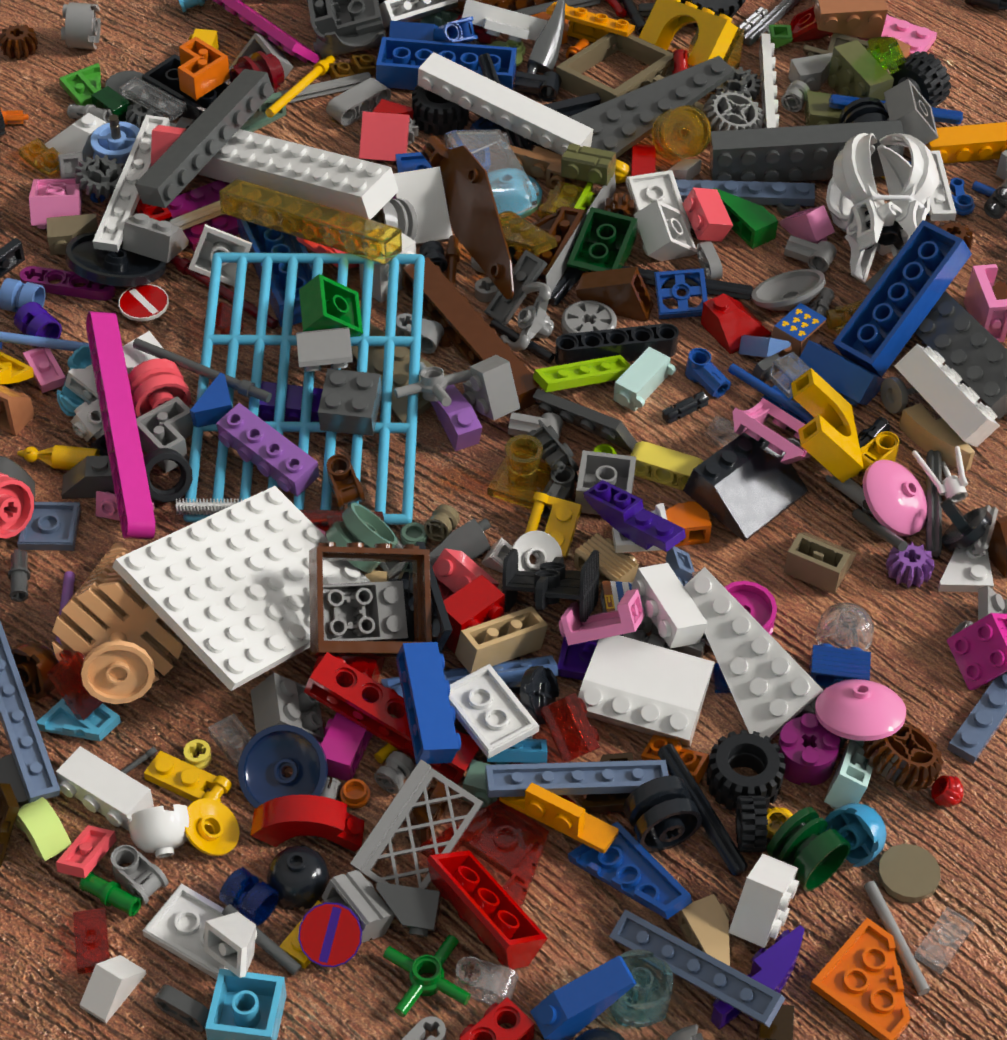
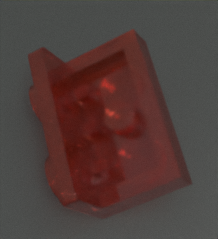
[46,650,103,720]
[540,692,600,763]

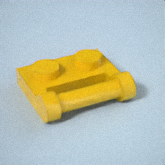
[525,492,582,559]

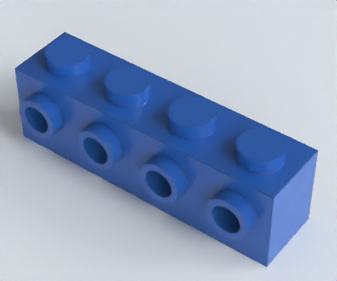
[396,642,461,765]

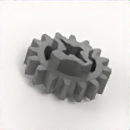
[711,66,761,100]
[75,155,124,199]

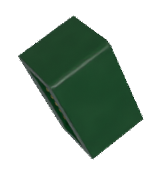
[91,86,130,122]

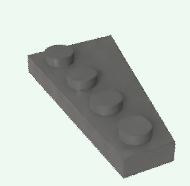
[533,389,638,452]

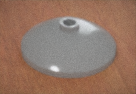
[751,269,826,312]

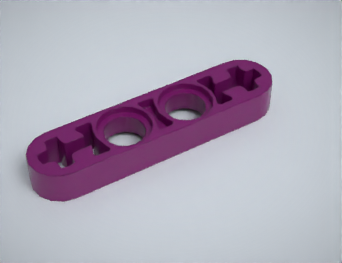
[20,266,116,301]

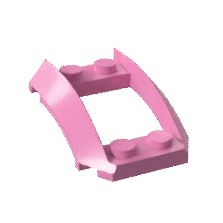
[732,398,811,464]

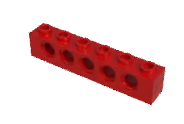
[304,652,480,785]

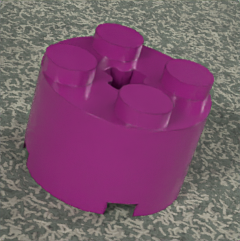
[778,713,840,786]

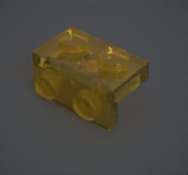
[538,181,584,220]

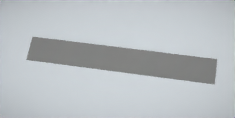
[546,173,616,291]

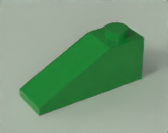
[714,188,778,249]

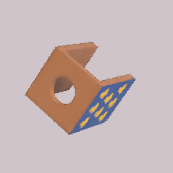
[772,303,826,364]

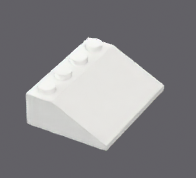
[575,635,715,747]

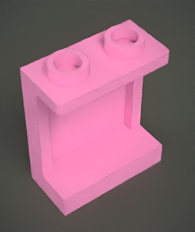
[964,264,1007,342]
[559,588,645,645]

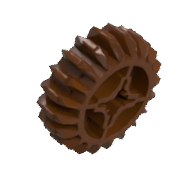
[862,722,944,792]

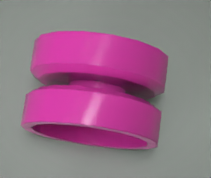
[725,581,777,636]

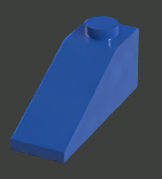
[530,956,637,1040]

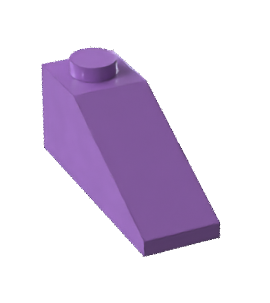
[430,384,482,451]

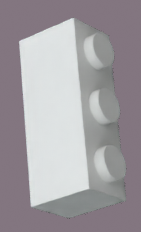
[632,563,707,649]
[56,746,154,831]

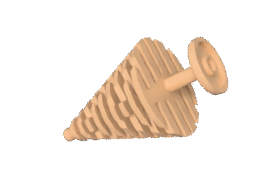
[52,543,183,704]

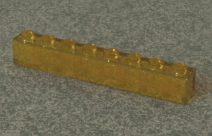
[219,179,402,265]

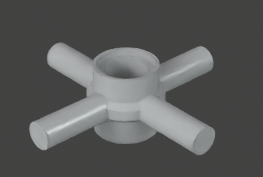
[394,362,472,407]

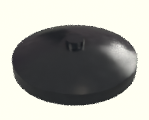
[65,231,166,287]

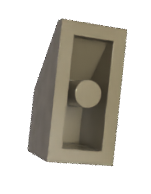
[47,213,98,256]

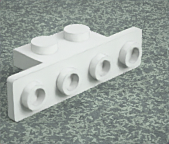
[461,0,548,42]

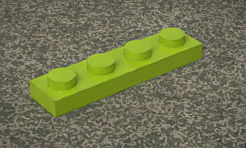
[533,355,631,392]

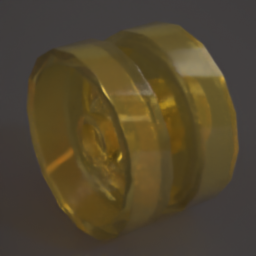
[651,105,711,161]

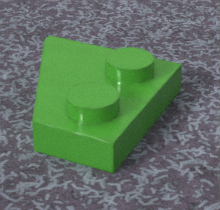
[59,63,101,106]

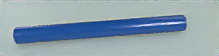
[728,363,814,423]

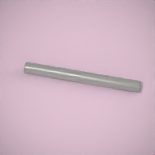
[864,881,930,996]

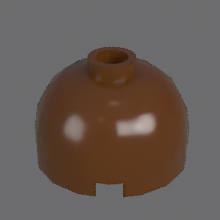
[11,642,60,702]

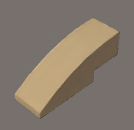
[899,403,975,471]

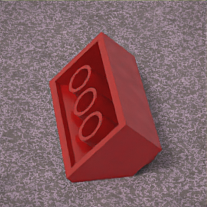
[427,850,548,970]

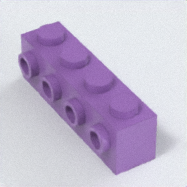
[216,403,320,497]

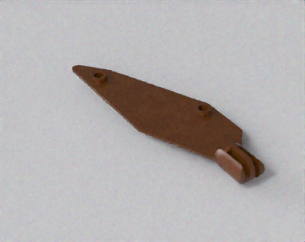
[421,135,514,300]

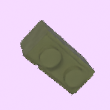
[561,143,616,186]

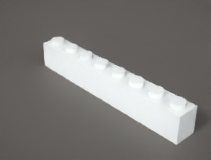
[418,52,593,156]

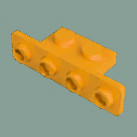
[546,2,635,43]
[499,783,619,853]

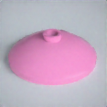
[863,460,927,537]
[815,679,906,741]

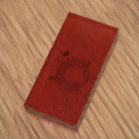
[73,907,110,974]

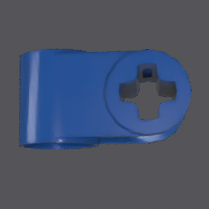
[434,16,479,43]

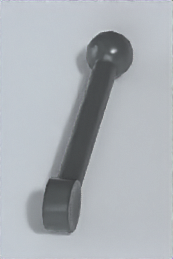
[121,747,158,774]

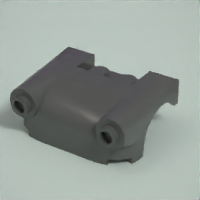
[307,0,386,59]

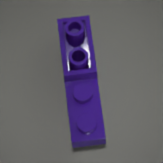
[583,480,686,552]
[711,925,805,1030]

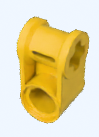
[860,431,899,472]

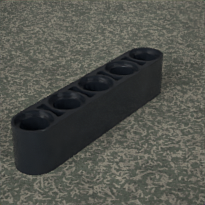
[555,324,679,365]

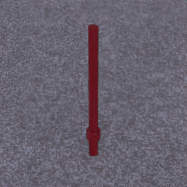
[169,255,278,329]

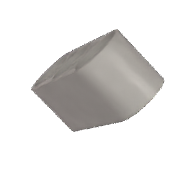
[326,78,391,126]

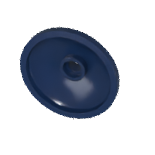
[238,725,328,808]

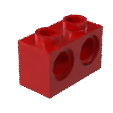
[459,997,535,1040]

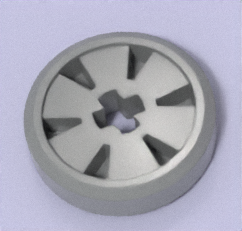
[561,300,617,334]

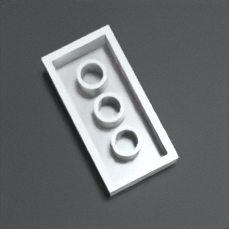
[894,344,1000,447]

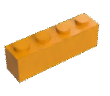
[926,122,1007,164]

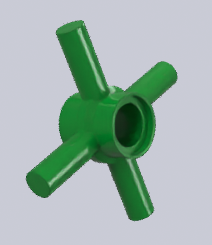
[383,935,471,1017]

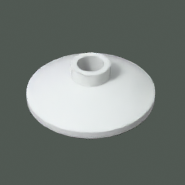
[511,531,563,572]

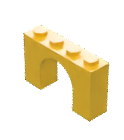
[639,0,738,67]
[791,368,864,483]

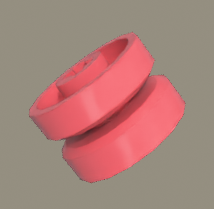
[128,358,192,417]
[0,472,34,539]

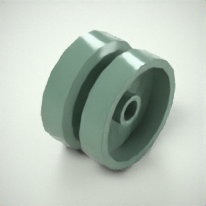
[326,503,398,573]

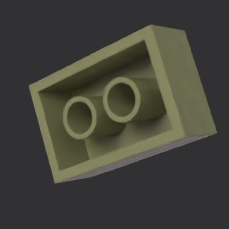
[828,40,894,101]

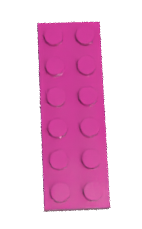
[213,0,321,64]

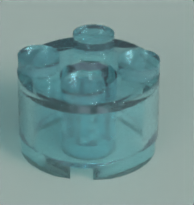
[608,949,673,1027]

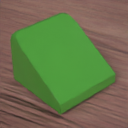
[767,25,793,49]

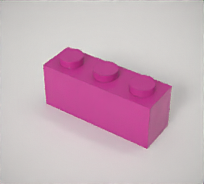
[319,699,373,781]

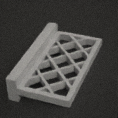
[350,760,483,889]

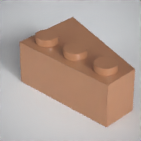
[814,0,888,41]

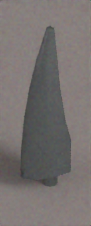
[527,0,565,74]
[393,518,491,579]

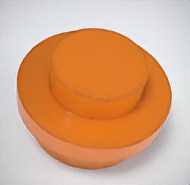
[340,779,370,808]

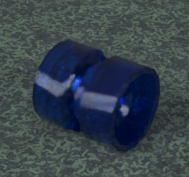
[219,867,279,926]

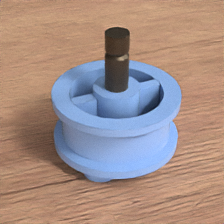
[90,115,140,166]

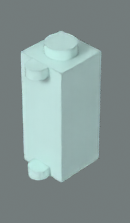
[613,347,676,411]

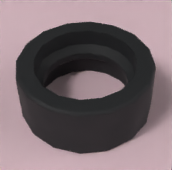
[144,448,193,502]

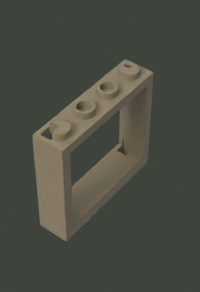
[556,32,674,104]

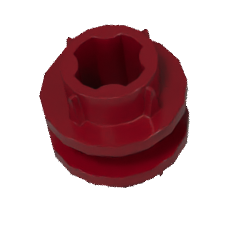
[230,51,285,93]

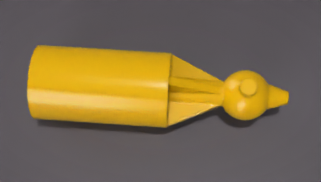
[17,445,100,470]

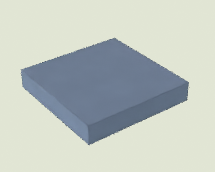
[17,502,81,551]

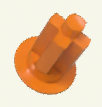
[0,107,29,124]

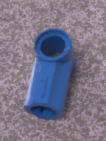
[685,348,731,399]

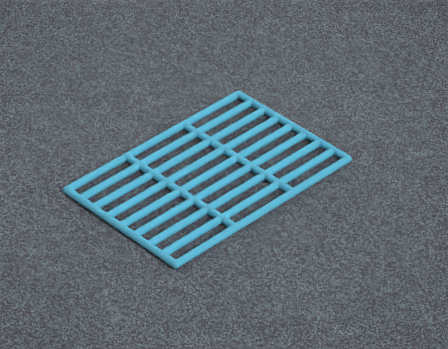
[183,252,425,525]

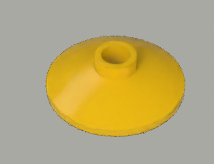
[185,798,240,856]

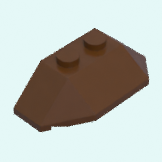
[514,206,585,276]

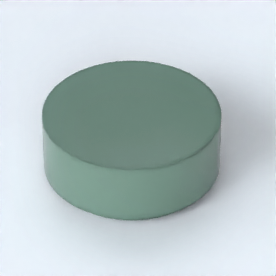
[400,522,428,545]

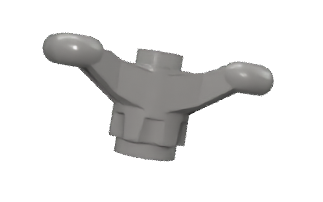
[500,282,554,352]

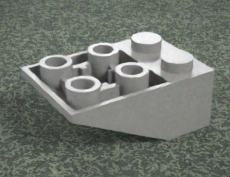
[323,581,408,642]

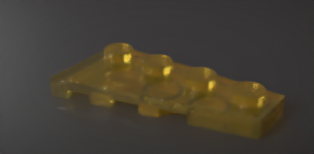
[499,211,557,256]

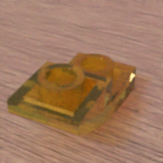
[19,138,60,176]

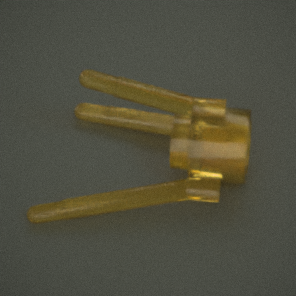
[826,299,864,334]

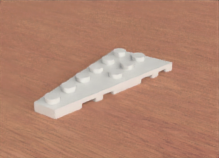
[684,567,824,740]

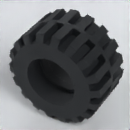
[890,51,951,108]
[412,85,469,136]
[706,730,785,810]

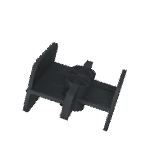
[502,549,600,622]

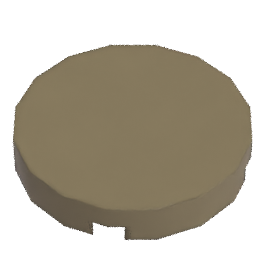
[877,844,940,903]

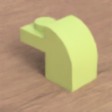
[15,797,72,861]

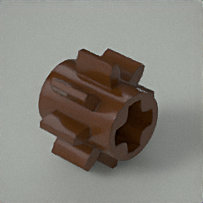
[605,193,634,217]

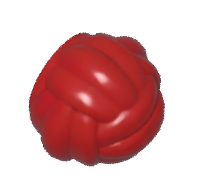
[931,775,964,807]

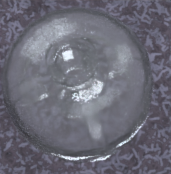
[816,602,874,651]

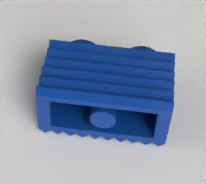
[809,643,871,689]

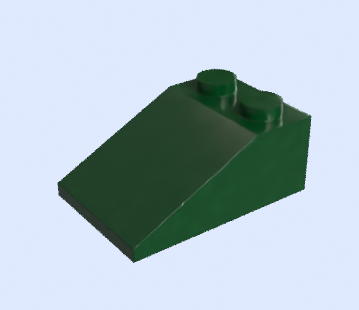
[567,207,637,272]

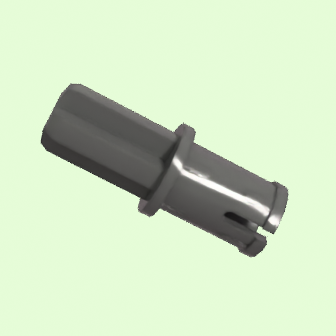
[8,549,31,602]

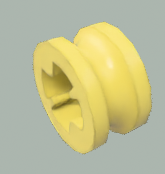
[183,739,212,769]

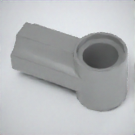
[784,235,837,273]
[508,412,564,440]

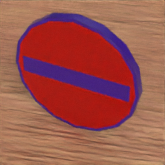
[298,902,363,967]

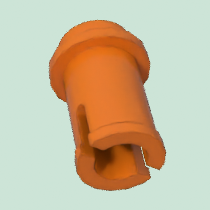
[566,38,591,59]

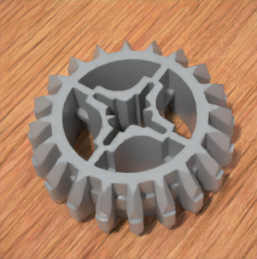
[701,89,764,133]

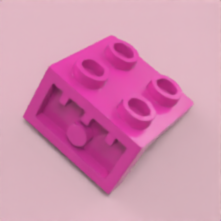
[947,613,1007,690]

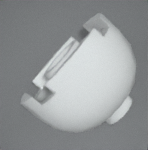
[127,804,190,858]

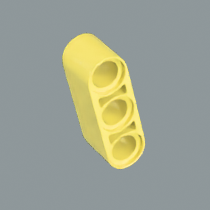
[630,441,704,491]

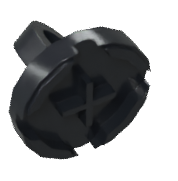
[940,497,992,551]
[508,666,560,725]

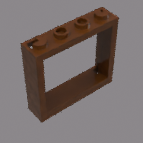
[309,542,432,657]

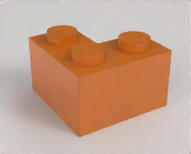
[178,37,230,100]

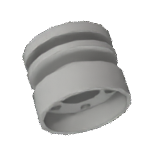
[352,198,418,248]

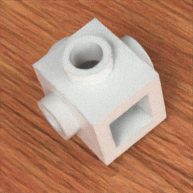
[70,399,104,442]

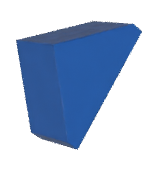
[190,372,232,428]

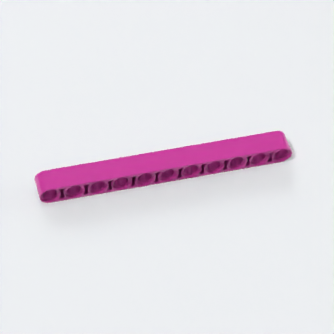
[86,311,155,539]

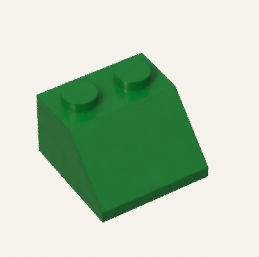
[299,274,363,337]

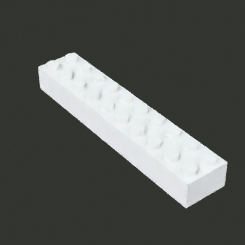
[198,129,399,221]

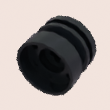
[839,97,889,124]

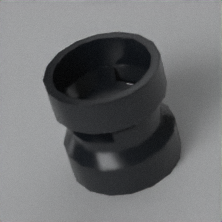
[419,241,447,273]

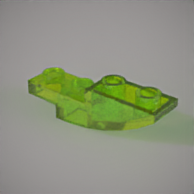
[866,37,906,74]

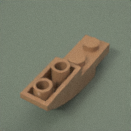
[506,145,588,191]

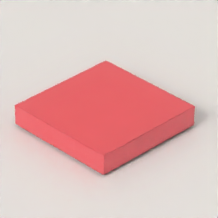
[359,111,410,162]

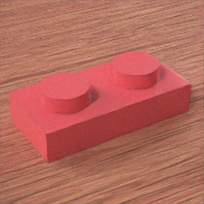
[56,825,116,879]

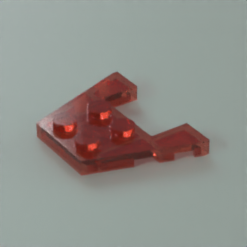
[420,800,549,909]

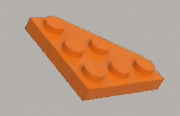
[810,918,911,1040]

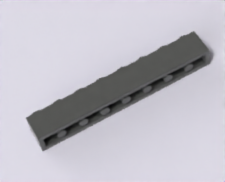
[135,69,274,208]

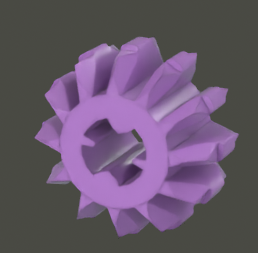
[886,541,935,588]

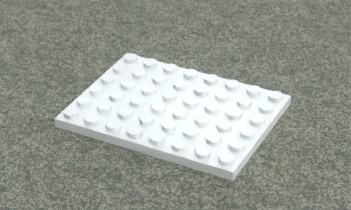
[112,486,371,691]

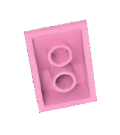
[29,178,82,229]

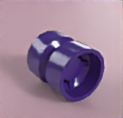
[14,302,62,339]

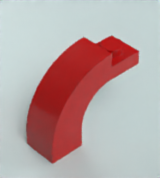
[250,795,365,852]

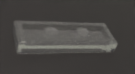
[119,76,187,122]

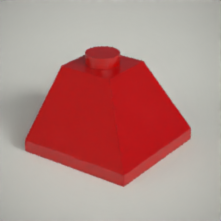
[789,5,833,43]
[701,293,771,354]

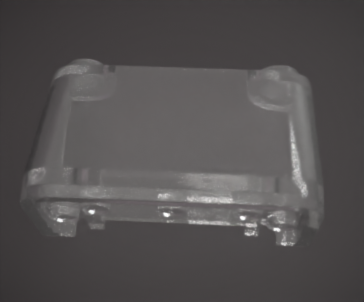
[444,129,539,221]

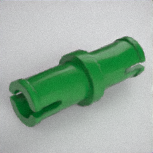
[79,872,142,916]

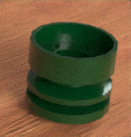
[767,807,851,892]

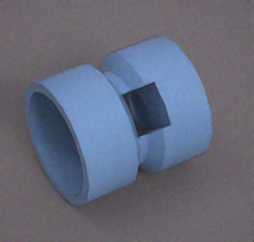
[0,278,45,312]

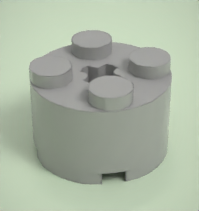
[61,2,101,50]

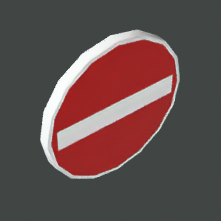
[119,284,169,321]

